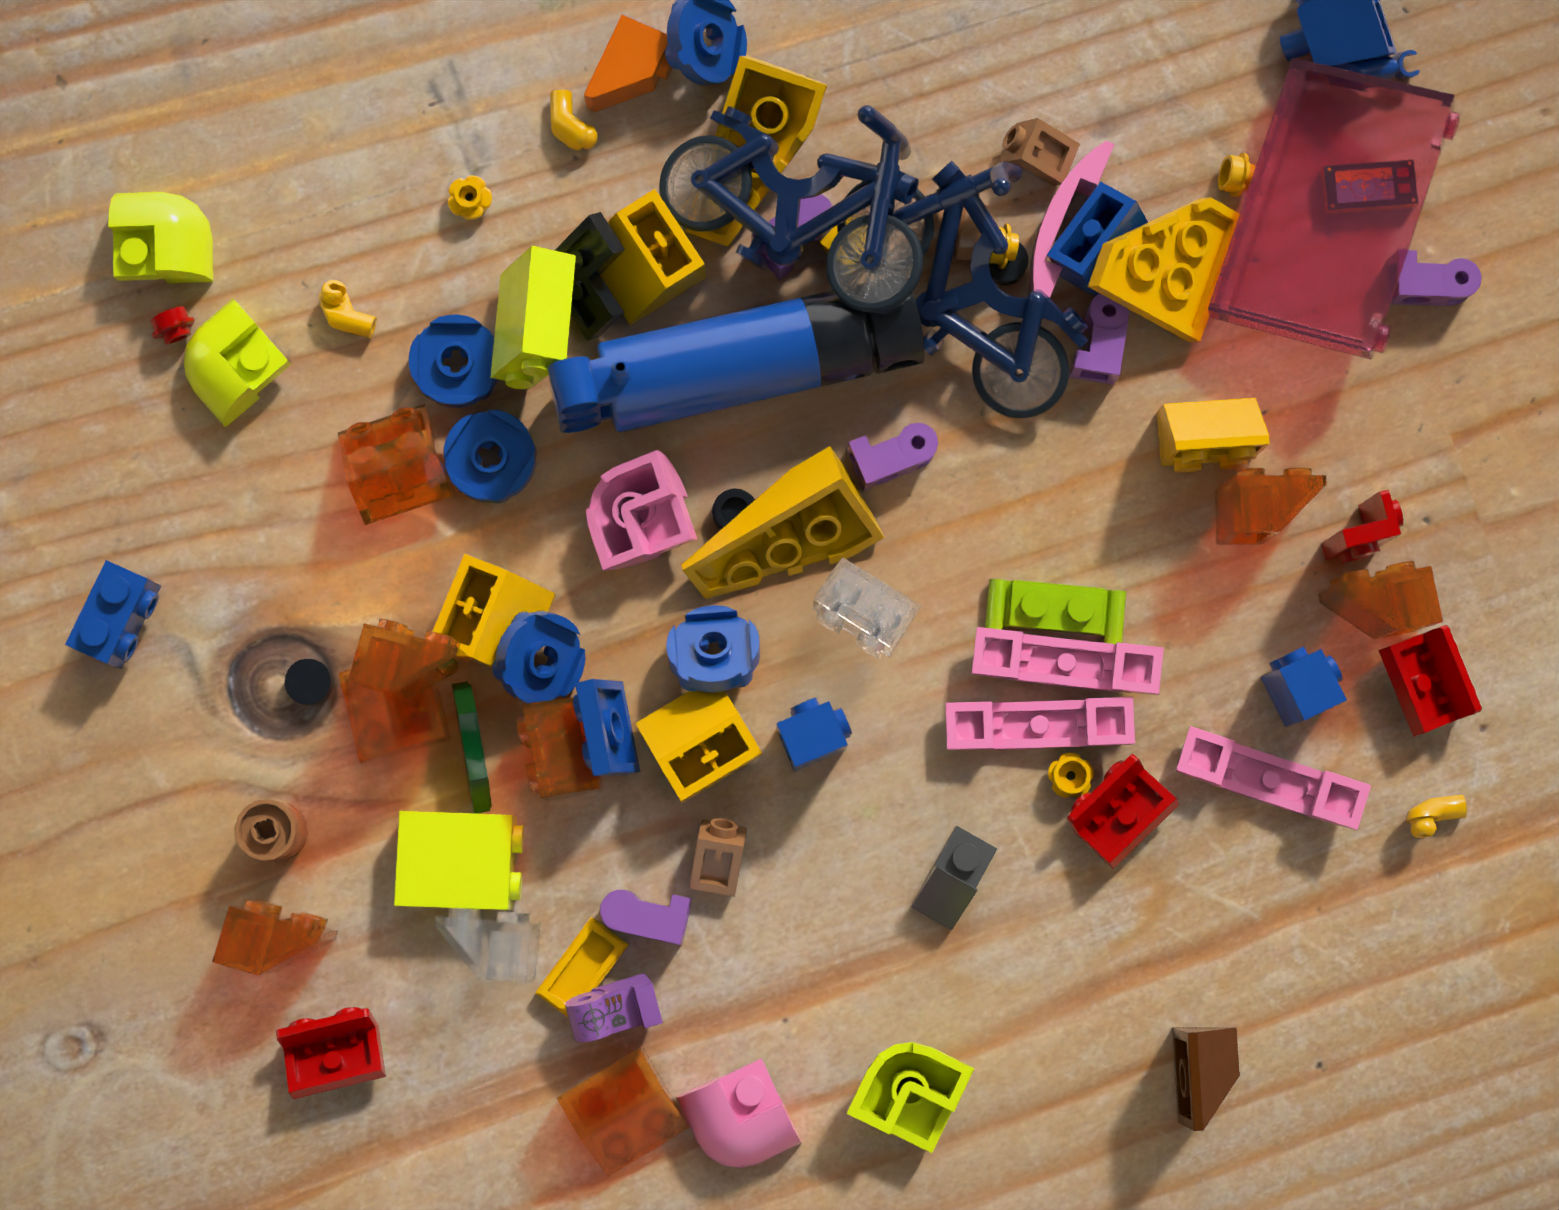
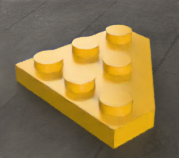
[1088,197,1244,342]

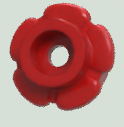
[150,306,195,345]

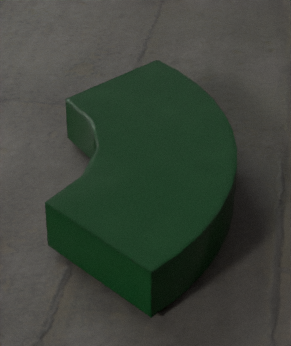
[452,681,492,814]

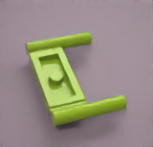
[985,579,1126,644]

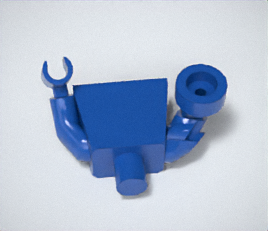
[1280,0,1420,84]

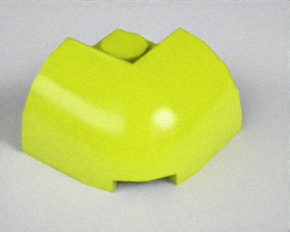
[108,192,213,284]
[184,298,292,427]
[846,1042,974,1153]

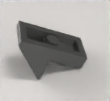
[911,826,997,930]

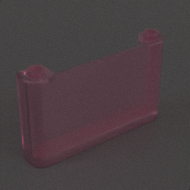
[1208,58,1461,360]

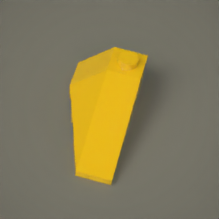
[685,56,828,246]
[681,446,885,599]

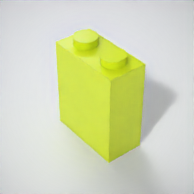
[490,245,576,389]
[394,811,525,910]

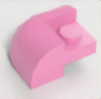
[586,450,697,570]
[677,1058,802,1168]

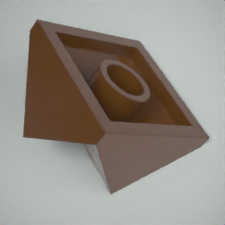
[1172,1027,1240,1131]

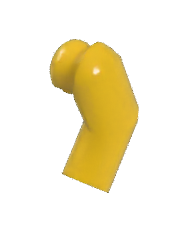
[550,90,598,150]
[319,280,377,339]
[1406,795,1467,838]

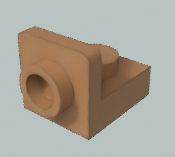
[999,118,1080,186]
[689,818,747,897]

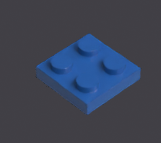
[573,679,641,776]

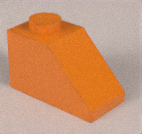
[584,14,673,112]

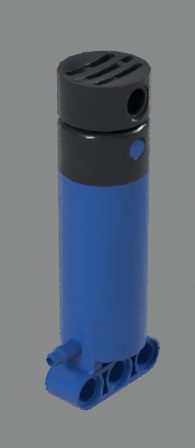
[548,275,925,433]

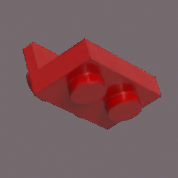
[1321,490,1404,565]
[1378,625,1482,737]
[1067,754,1180,869]
[276,1007,386,1100]

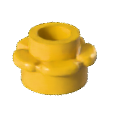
[1218,153,1256,197]
[447,175,492,220]
[989,223,1019,269]
[1048,752,1094,798]

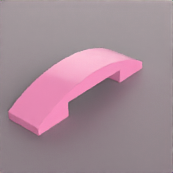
[1029,141,1115,298]
[972,627,1164,695]
[946,697,1135,750]
[1176,726,1371,830]

